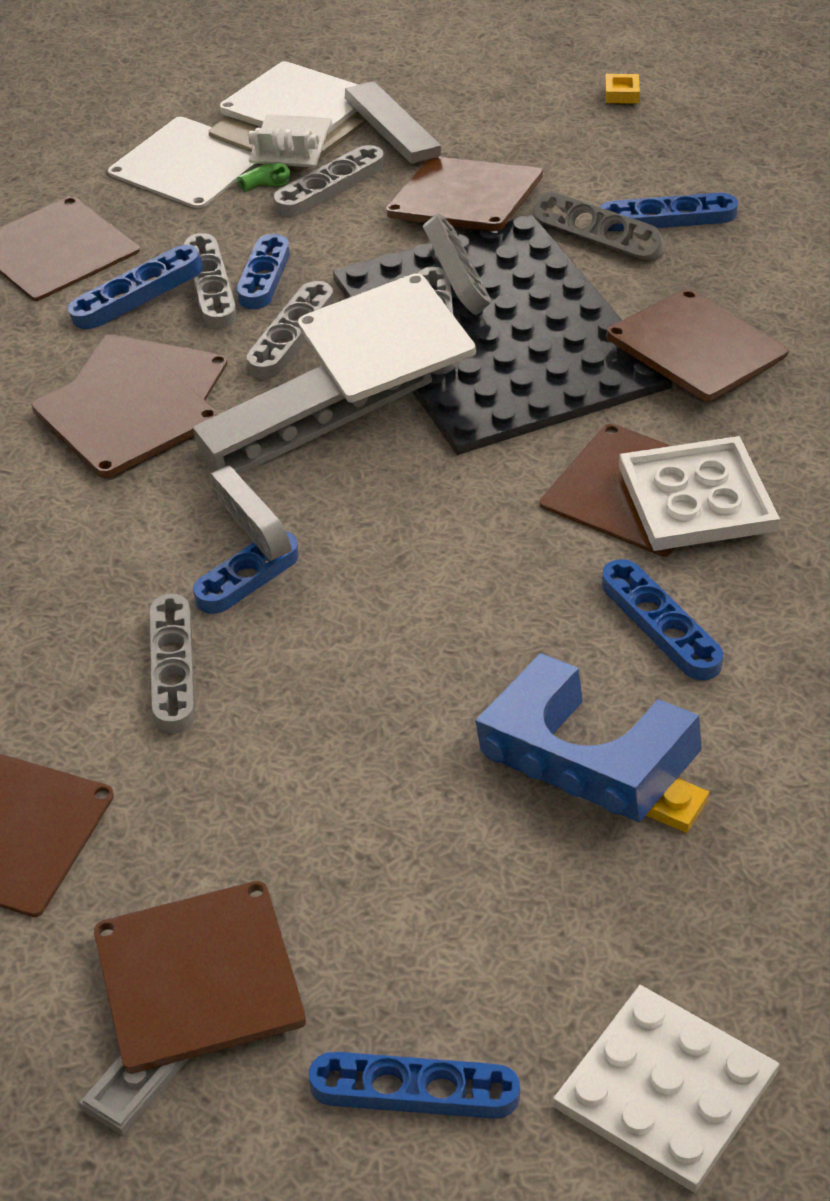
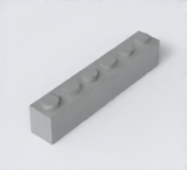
[192,365,432,474]

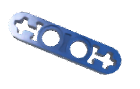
[600,193,738,231]
[68,245,203,329]
[602,559,723,680]
[309,1052,520,1119]

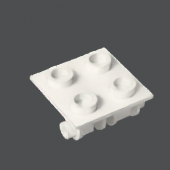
[248,114,332,167]

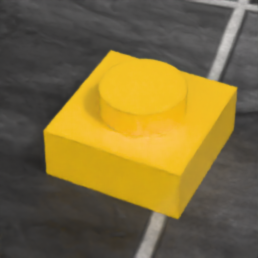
[605,74,640,103]
[646,778,709,833]

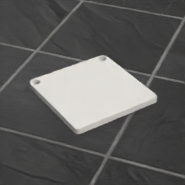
[220,62,358,135]
[108,117,259,208]
[298,274,476,402]

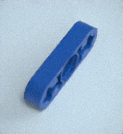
[237,234,290,309]
[193,531,299,614]

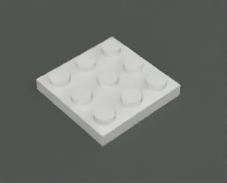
[619,436,780,551]
[553,985,780,1193]

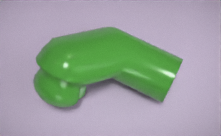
[237,163,290,192]

